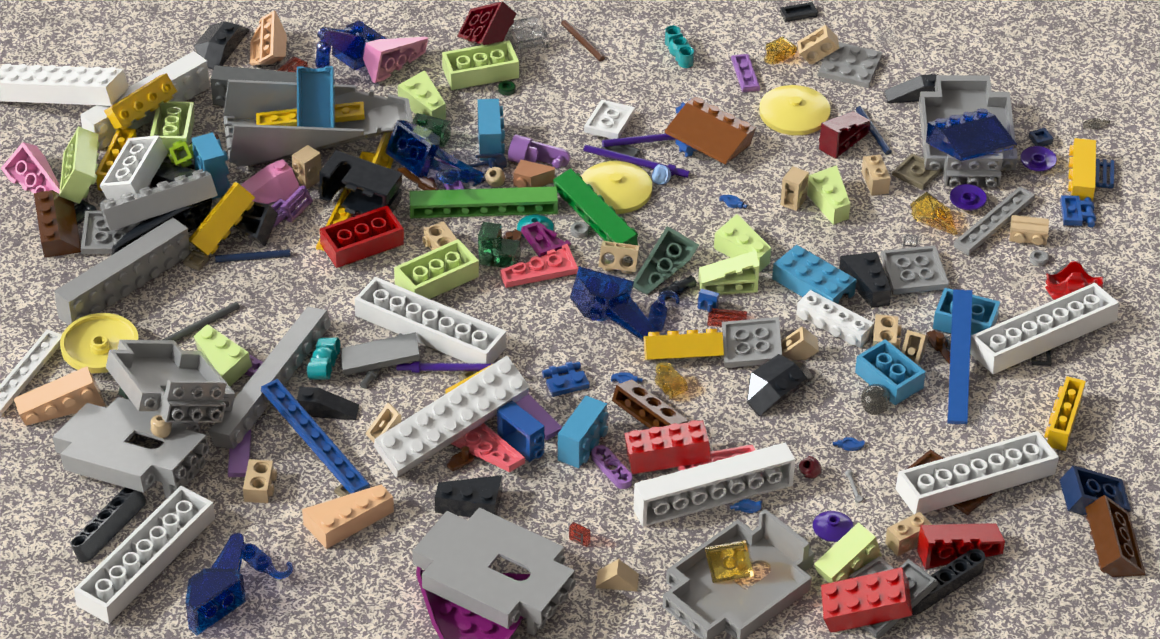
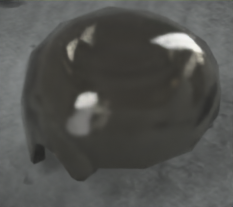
[861,384,891,415]

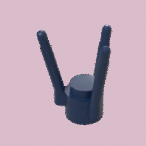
[464,153,507,187]

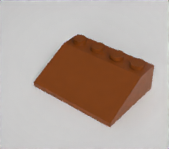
[664,96,756,165]

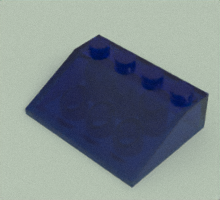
[926,108,1017,161]

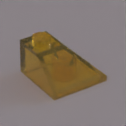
[910,192,957,235]
[705,540,754,583]

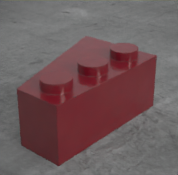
[819,111,870,159]

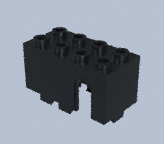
[318,150,402,215]

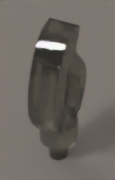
[1083,118,1110,130]

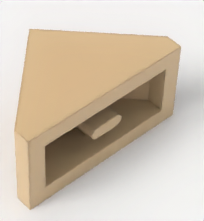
[365,403,402,443]
[596,559,639,591]

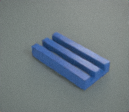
[1095,159,1114,189]

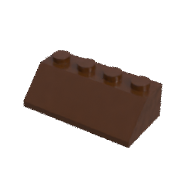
[34,190,81,258]
[1085,495,1146,577]

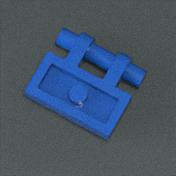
[1060,195,1096,227]
[542,361,590,397]

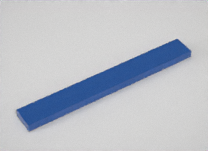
[947,289,973,425]
[261,379,370,494]

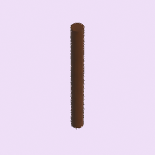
[561,20,605,62]

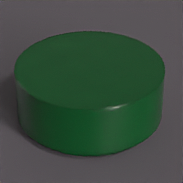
[498,80,516,96]

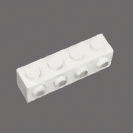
[796,290,874,348]

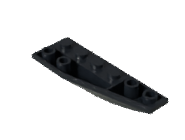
[111,198,212,255]

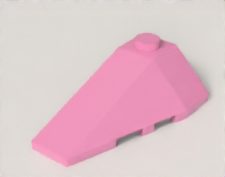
[363,37,428,83]
[1,142,60,193]
[241,159,300,204]

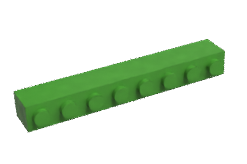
[409,186,558,219]

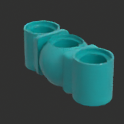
[665,25,694,68]
[307,337,341,380]

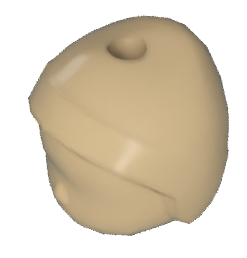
[485,167,505,187]
[150,415,172,438]

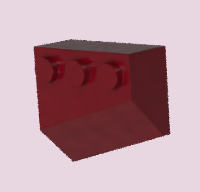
[457,1,517,45]

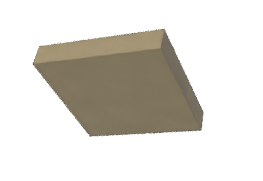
[892,153,942,190]

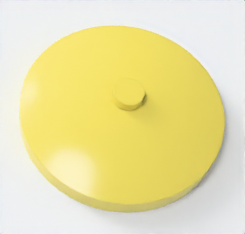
[759,85,831,135]
[582,161,652,214]
[60,313,139,373]

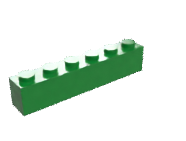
[553,168,638,245]

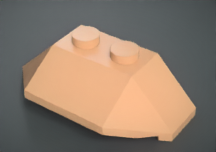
[250,10,287,66]

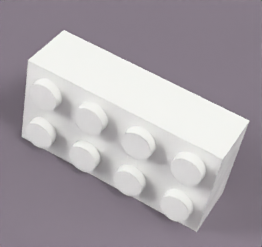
[100,135,168,201]

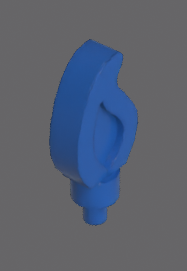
[719,195,748,209]
[611,372,643,383]
[833,437,865,451]
[730,499,762,513]

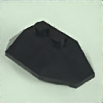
[194,21,250,70]
[747,354,814,416]

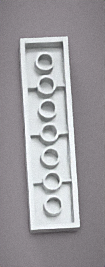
[80,51,210,150]
[0,64,129,106]
[354,277,506,364]
[970,283,1119,374]
[374,356,530,478]
[895,431,1059,514]
[634,442,795,527]
[74,486,215,624]

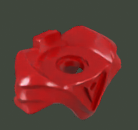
[1045,261,1103,300]

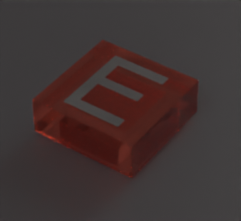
[569,522,591,547]

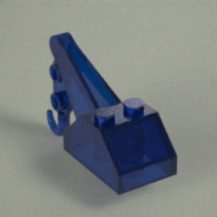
[315,20,386,70]
[385,120,484,184]
[570,266,680,342]
[185,533,293,636]

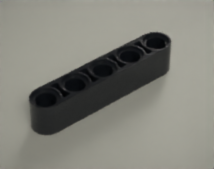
[70,487,147,563]
[912,549,985,615]

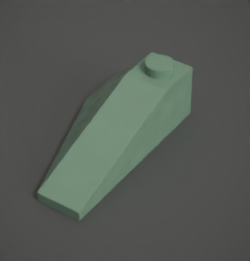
[631,226,699,295]

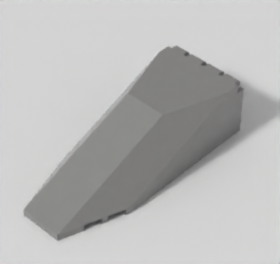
[223,80,413,166]

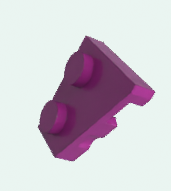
[521,222,571,257]

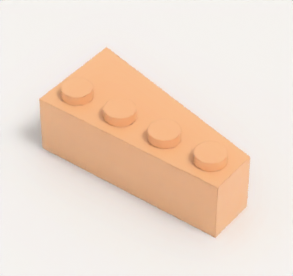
[14,366,106,426]
[302,484,394,549]

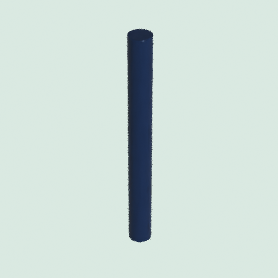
[855,106,892,155]
[215,249,290,263]

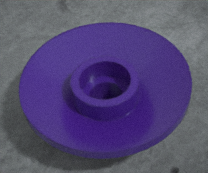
[1020,146,1057,171]
[950,184,987,210]
[813,511,853,542]

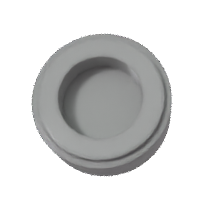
[571,222,589,238]
[1030,250,1049,267]

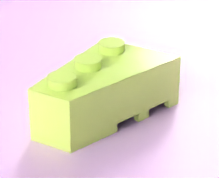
[398,70,446,126]
[807,165,850,225]
[714,214,771,272]
[698,250,760,295]
[194,324,252,386]
[814,523,882,583]

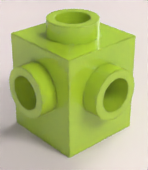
[168,140,194,168]

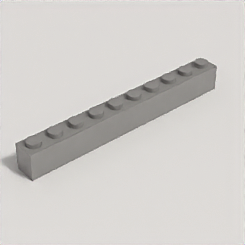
[209,307,331,449]

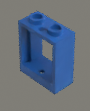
[497,401,545,462]

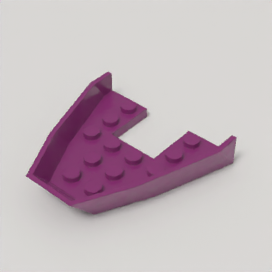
[416,567,531,639]

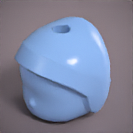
[652,164,671,185]

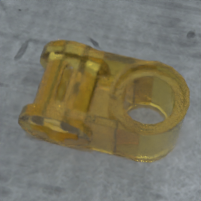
[764,37,797,64]
[655,362,688,399]

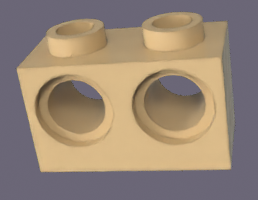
[797,25,840,64]
[780,166,809,211]
[422,221,457,251]
[598,241,640,274]
[872,314,902,349]
[243,459,277,503]
[885,512,932,557]

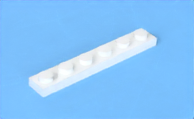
[0,330,62,416]

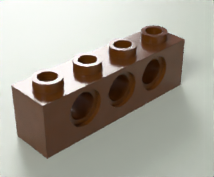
[612,379,689,429]

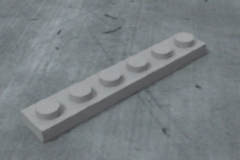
[954,187,1035,255]

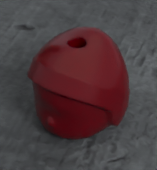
[799,456,822,479]

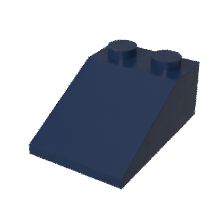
[1059,465,1131,515]

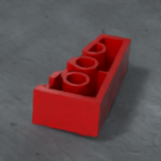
[917,523,1005,569]

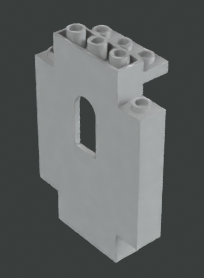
[919,75,1018,188]
[106,340,235,422]
[52,397,209,499]
[412,508,576,636]
[662,509,814,639]

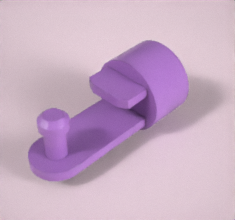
[508,134,570,169]

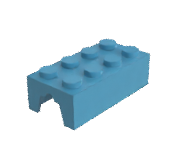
[297,66,335,128]
[772,245,856,304]

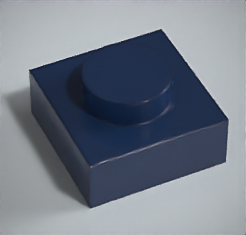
[1029,128,1054,147]

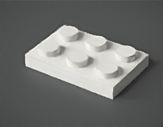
[584,100,635,139]

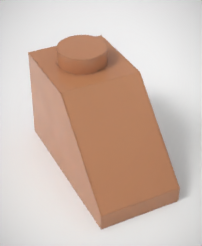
[513,160,555,188]

